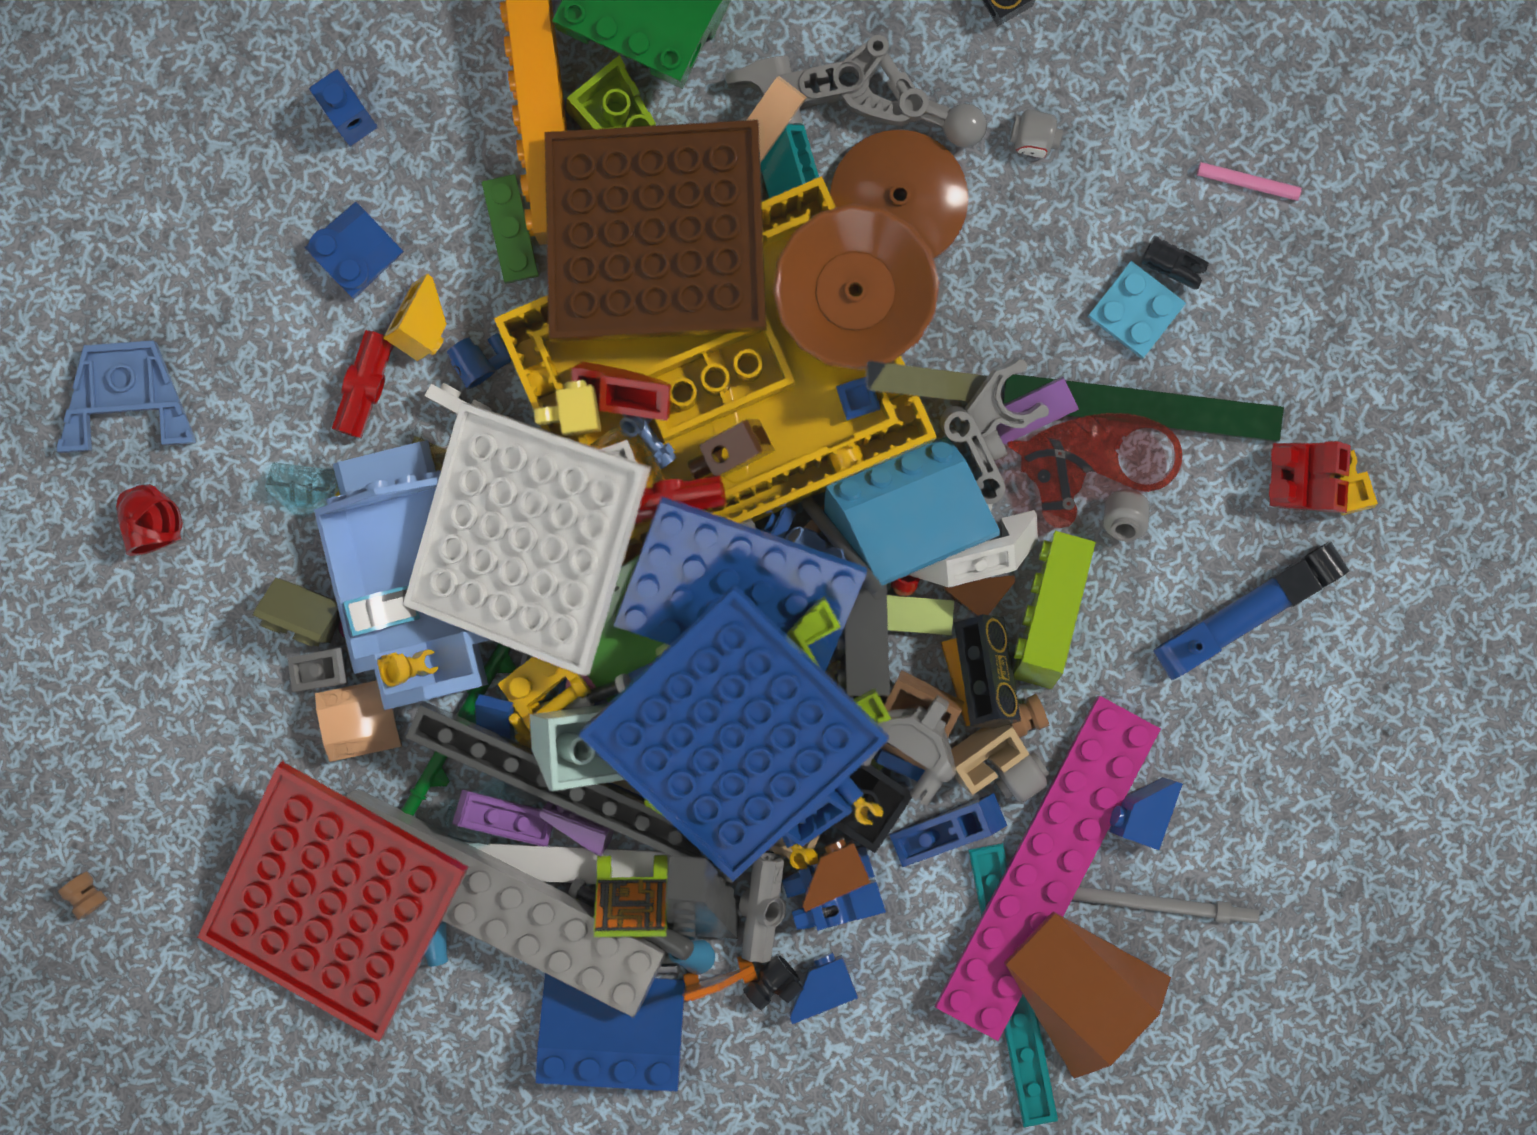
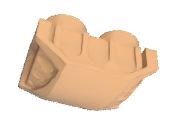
[315,680,402,762]

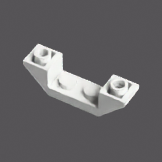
[909,510,1038,587]

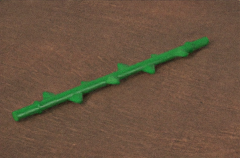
[401,643,516,816]

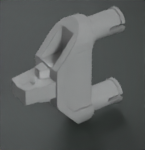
[862,695,956,806]

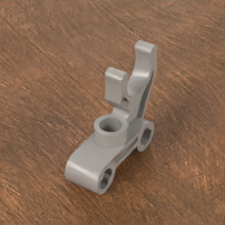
[940,357,1049,504]

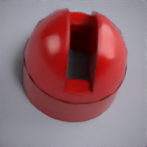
[891,575,920,597]

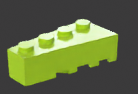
[1013,531,1096,690]

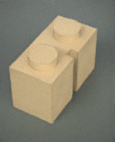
[951,725,1030,795]

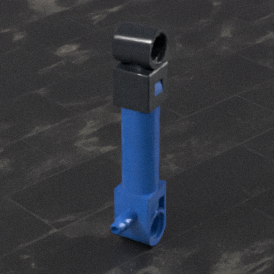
[1153,541,1349,680]

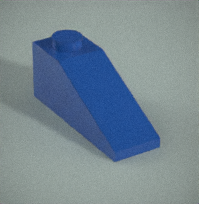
[889,793,1007,867]

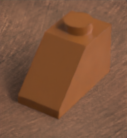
[802,838,871,912]

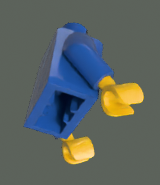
[782,777,883,870]

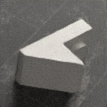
[287,648,348,692]

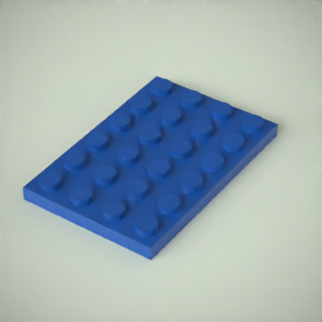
[614,496,867,672]

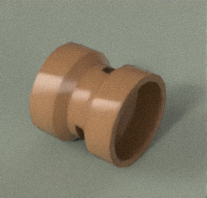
[1010,694,1049,738]
[58,871,108,920]

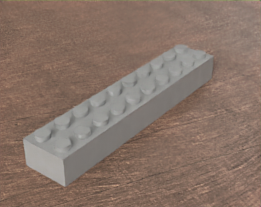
[346,789,667,1017]

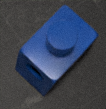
[309,69,378,147]

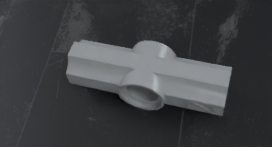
[739,852,786,963]

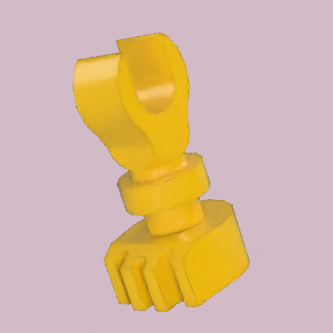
[377,650,439,687]

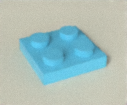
[1088,261,1186,359]

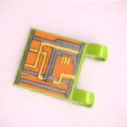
[594,855,668,937]

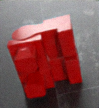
[1269,441,1351,513]

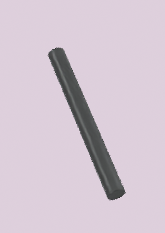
[801,496,886,599]

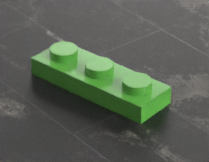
[481,174,539,284]

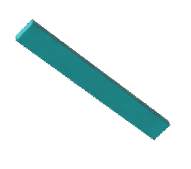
[968,843,1058,1128]

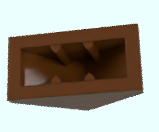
[942,575,1015,616]

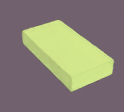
[887,595,954,636]

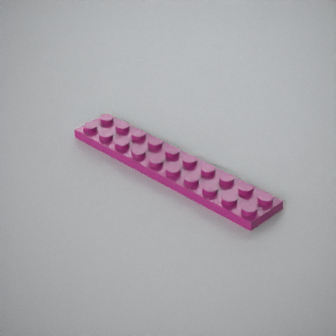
[934,696,1161,1041]

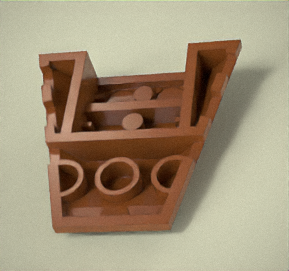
[1004,911,1171,1079]

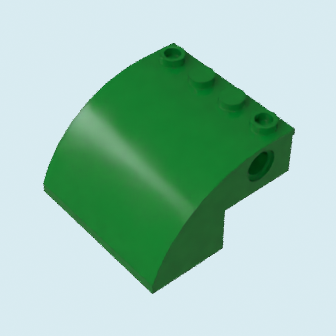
[552,0,731,89]

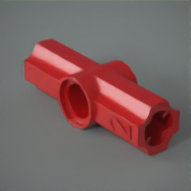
[332,330,394,439]
[634,476,726,523]

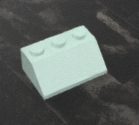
[529,704,625,791]

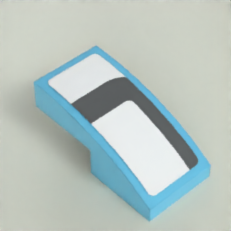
[343,586,420,637]

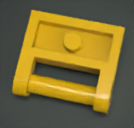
[497,656,591,730]

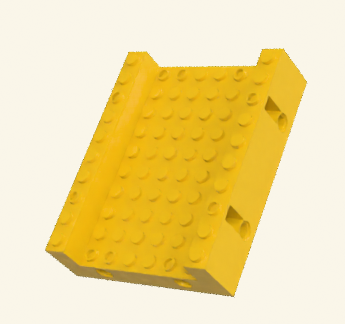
[494,176,937,565]

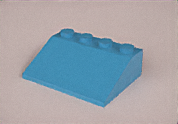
[824,437,1000,585]

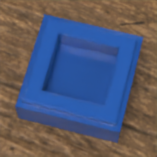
[836,376,881,421]

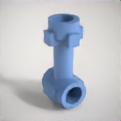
[620,414,677,469]

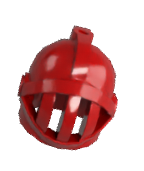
[116,484,183,556]

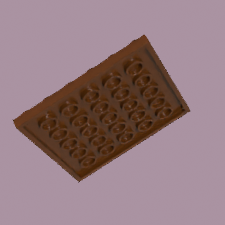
[545,120,767,342]

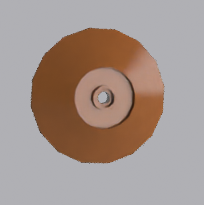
[773,204,940,370]

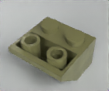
[252,577,340,647]

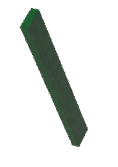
[1003,374,1284,442]

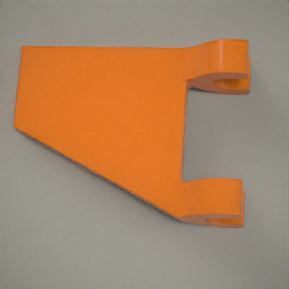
[683,955,758,1002]

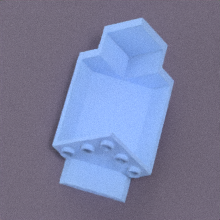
[314,440,490,710]

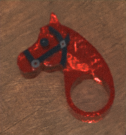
[1007,413,1182,528]

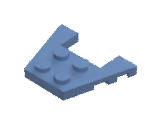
[57,340,196,453]

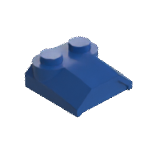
[304,202,404,299]

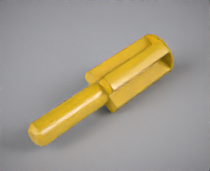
[508,713,532,749]

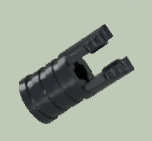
[1140,235,1209,290]

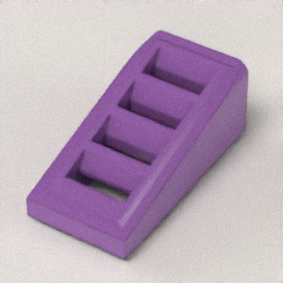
[539,801,614,856]

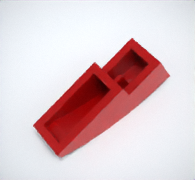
[572,362,671,421]

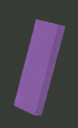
[996,377,1079,445]
[452,789,553,847]

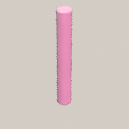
[1197,162,1302,201]

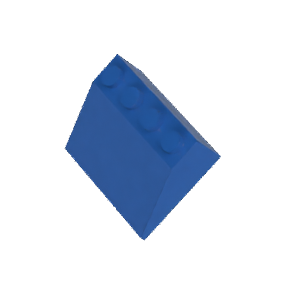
[535,973,685,1092]

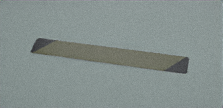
[866,361,988,402]

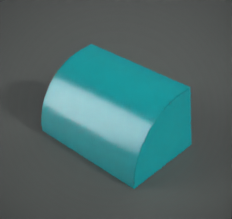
[760,124,819,198]

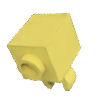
[534,381,601,437]

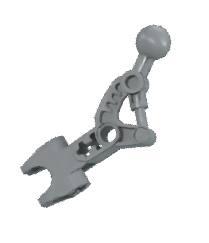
[725,35,987,147]

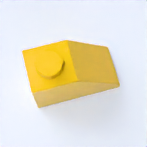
[383,274,447,361]

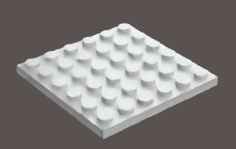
[403,402,650,676]

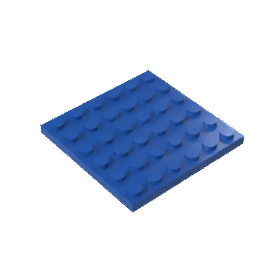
[579,584,889,881]

